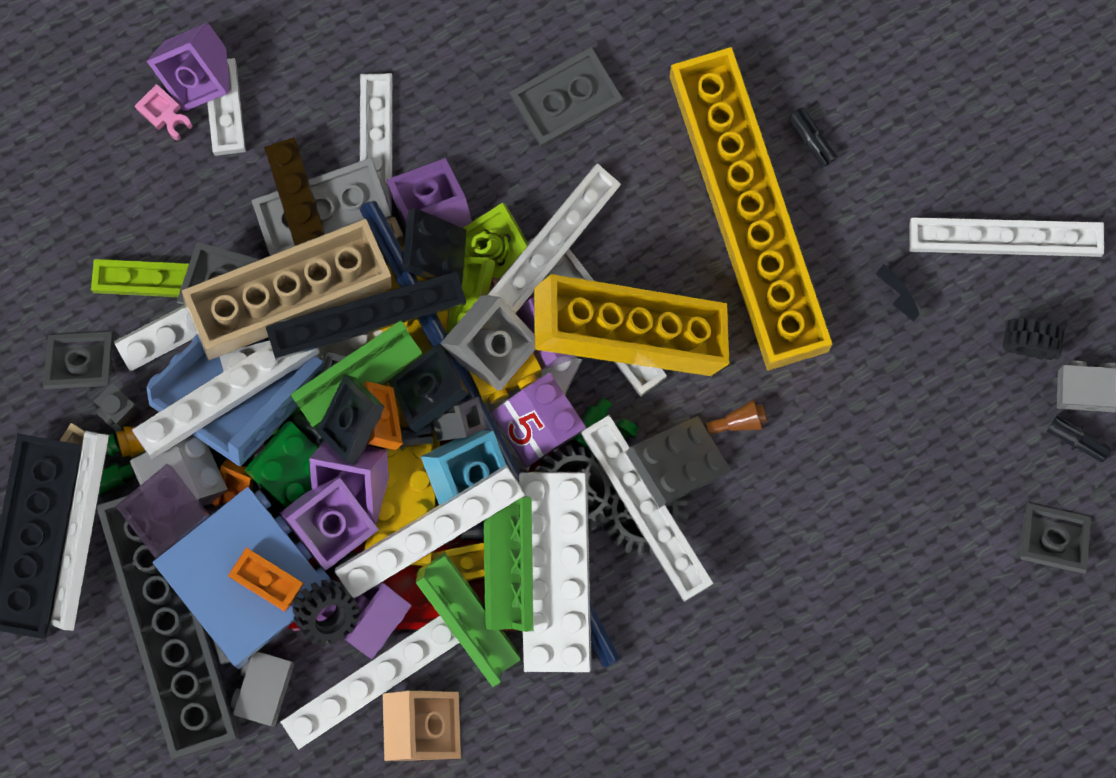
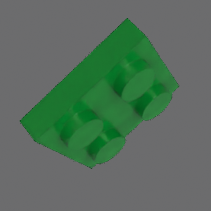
[244,421,318,509]

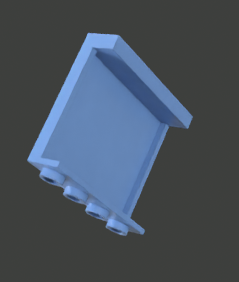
[146,334,324,466]
[152,487,332,669]

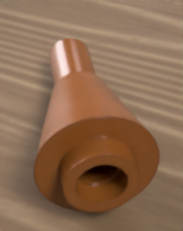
[706,399,767,435]

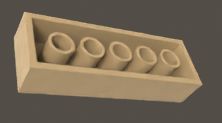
[181,219,391,360]

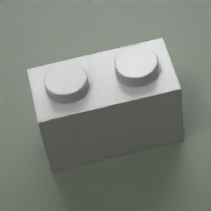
[1057,361,1116,412]
[231,652,295,728]

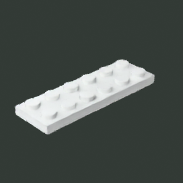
[519,472,592,672]

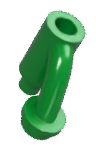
[571,397,639,450]
[98,433,136,495]

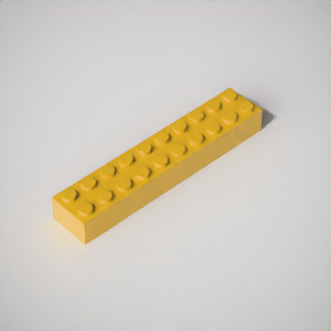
[670,47,832,371]

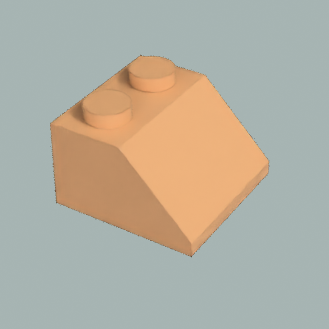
[383,691,461,761]

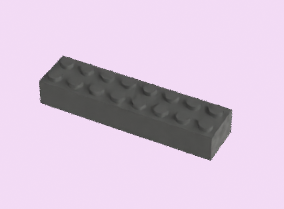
[96,491,241,761]

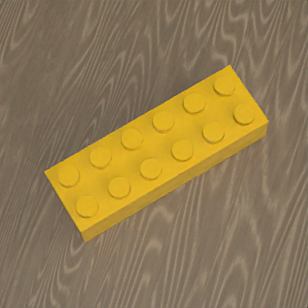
[534,274,729,376]

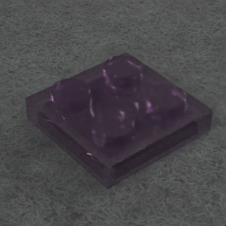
[116,464,210,558]

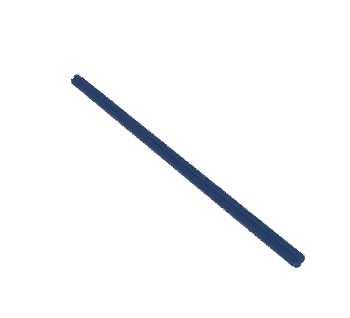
[360,200,619,668]

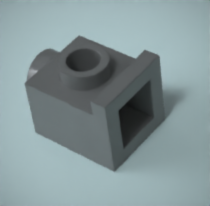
[94,383,141,432]
[432,397,487,441]

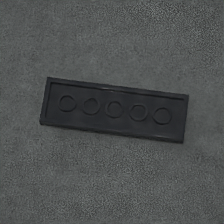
[0,433,82,639]

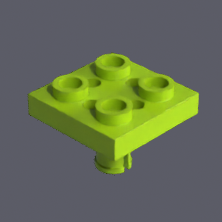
[464,203,529,279]

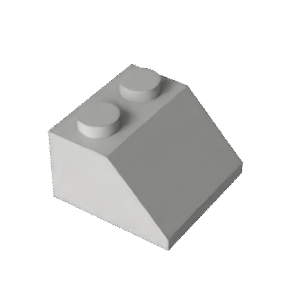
[440,295,535,391]
[130,435,228,521]

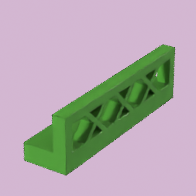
[290,321,423,430]
[484,496,534,632]
[416,552,521,687]

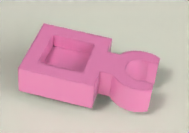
[135,84,193,141]

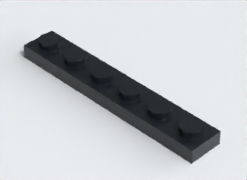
[266,271,466,361]

